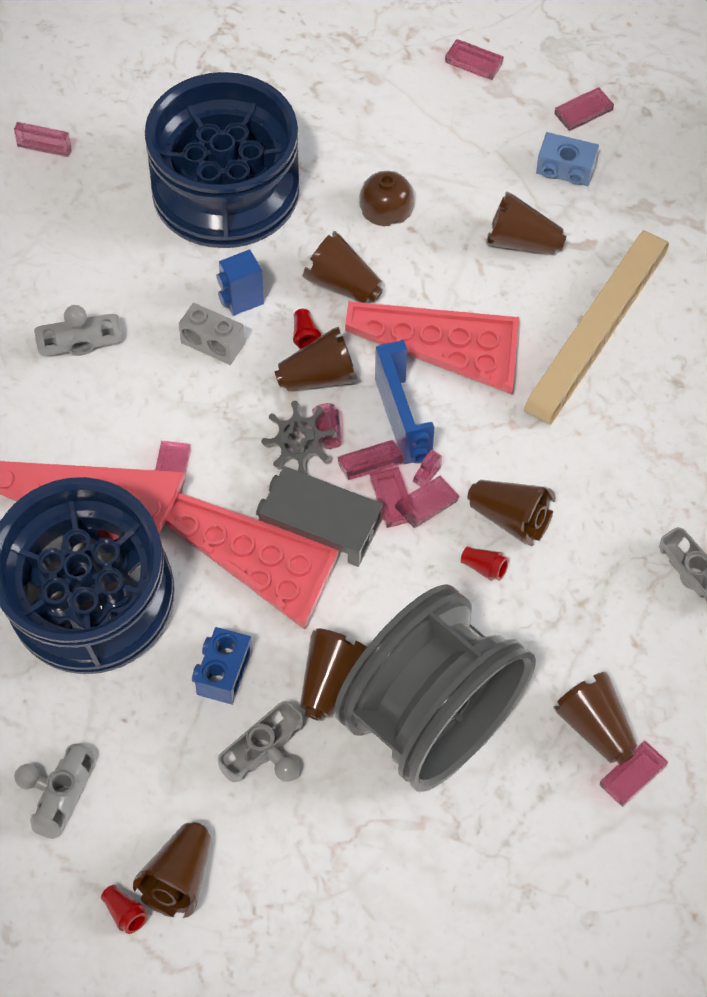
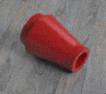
[293,308,321,349]
[461,546,509,581]
[101,885,147,934]

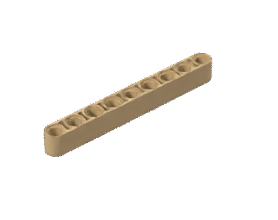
[524,230,669,425]

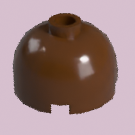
[359,170,414,227]

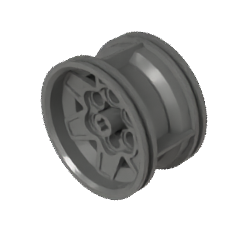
[334,584,536,792]

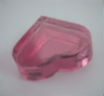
[413,450,442,488]

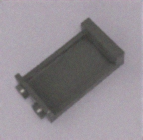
[256,466,384,567]

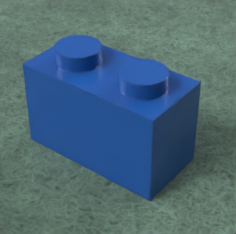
[216,249,264,316]

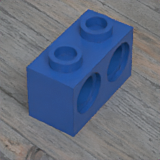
[192,627,252,705]

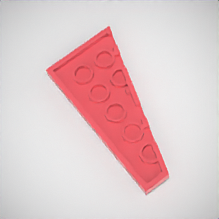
[345,301,519,394]
[0,461,186,540]
[164,493,339,630]

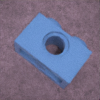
[536,132,599,186]

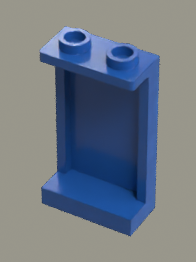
[375,340,435,465]

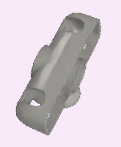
[34,305,122,356]
[659,527,707,601]
[218,701,303,782]
[14,744,95,839]

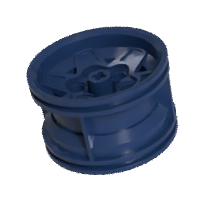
[145,72,299,248]
[0,477,175,674]

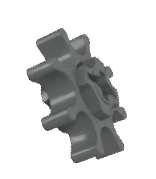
[261,401,337,474]

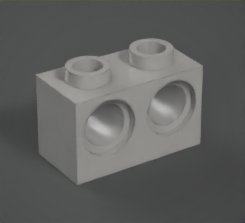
[179,302,245,365]

